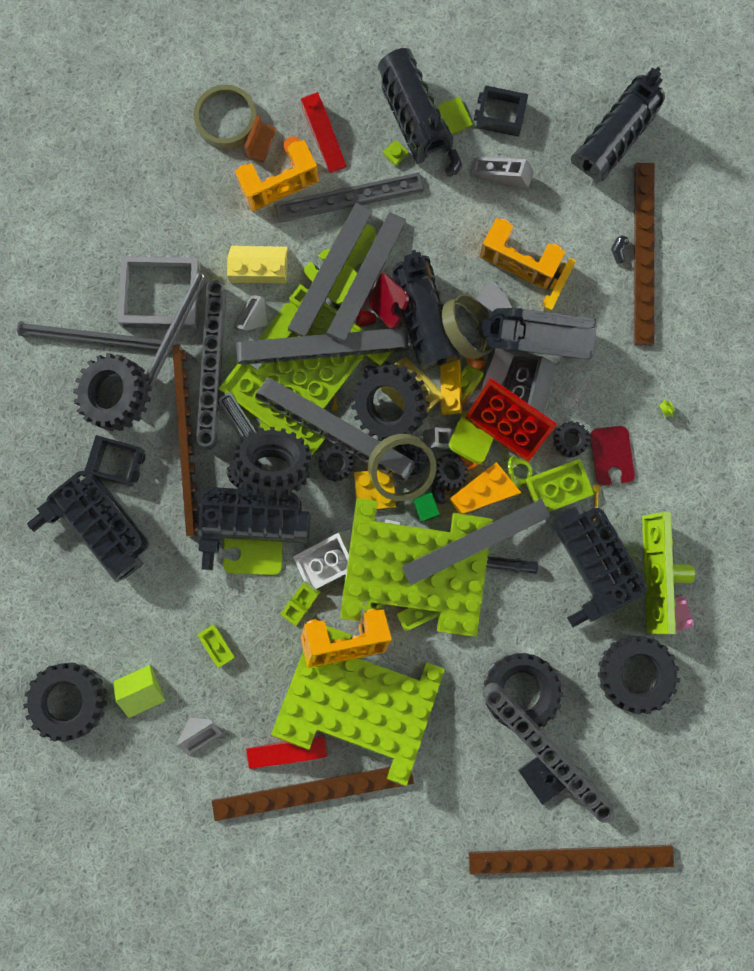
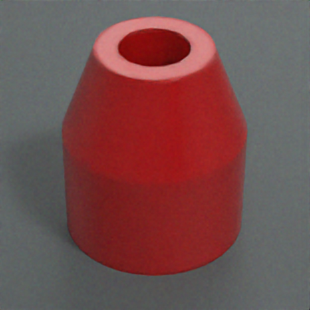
[357,311,376,327]

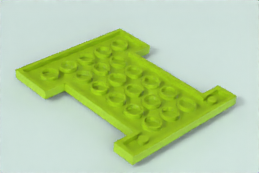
[219,284,392,458]
[340,498,493,637]
[271,625,445,786]

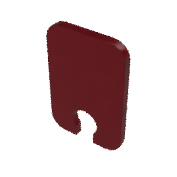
[369,273,409,329]
[590,426,635,485]

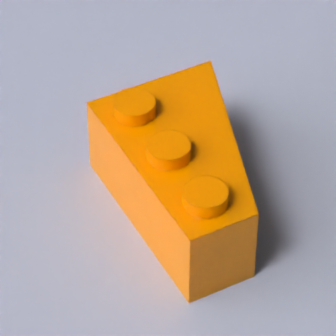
[449,462,521,514]

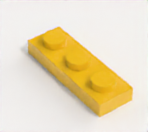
[542,257,576,313]
[440,359,462,415]

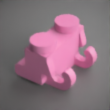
[674,595,693,631]

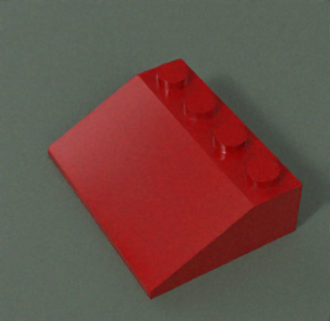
[465,378,557,462]

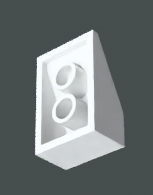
[293,530,352,589]

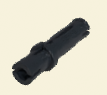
[486,556,538,574]

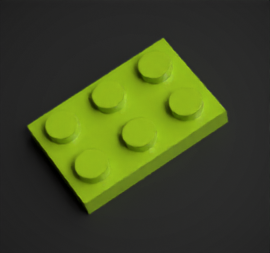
[525,458,594,512]

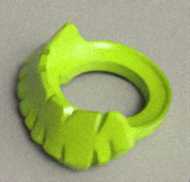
[508,456,533,488]

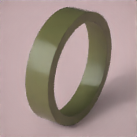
[194,85,257,149]
[442,294,494,360]
[368,434,436,501]

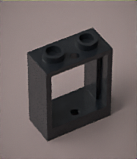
[474,85,529,137]
[84,435,146,487]

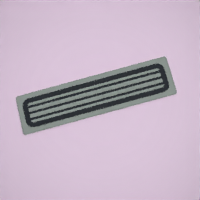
[219,392,256,437]

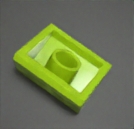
[113,665,166,718]

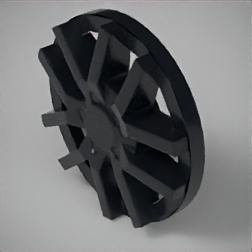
[395,444,429,475]

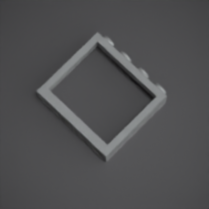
[117,254,201,329]

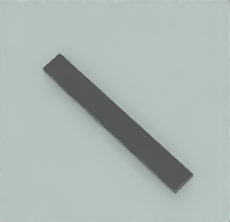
[274,172,424,223]
[288,203,373,337]
[327,212,406,343]
[401,499,550,585]

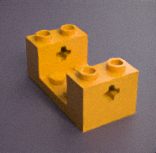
[235,140,319,212]
[479,217,566,290]
[300,609,392,668]

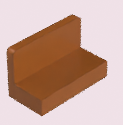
[244,115,277,163]

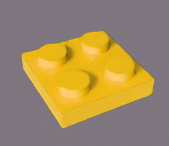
[354,470,396,510]

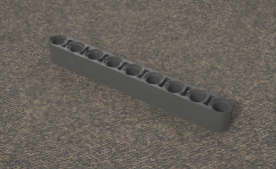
[197,279,227,450]
[236,328,409,365]
[256,378,415,483]
[484,683,614,823]

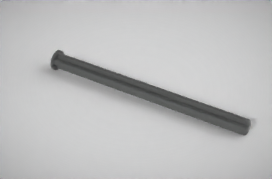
[139,273,206,416]
[17,321,163,350]

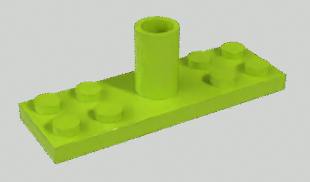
[642,512,695,634]

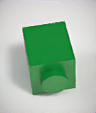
[412,491,440,523]

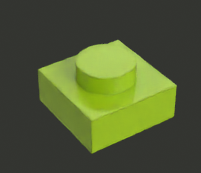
[383,140,409,167]

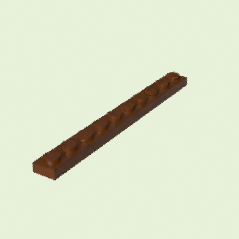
[634,162,655,346]
[172,344,199,538]
[212,766,414,821]
[468,845,674,874]

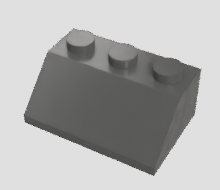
[505,356,556,414]

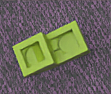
[280,581,321,626]

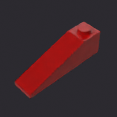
[301,92,347,174]
[246,734,328,769]

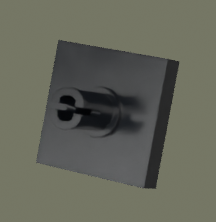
[518,751,575,805]

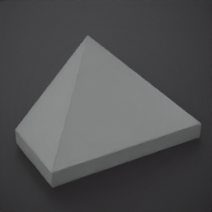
[233,295,268,331]
[177,718,222,755]

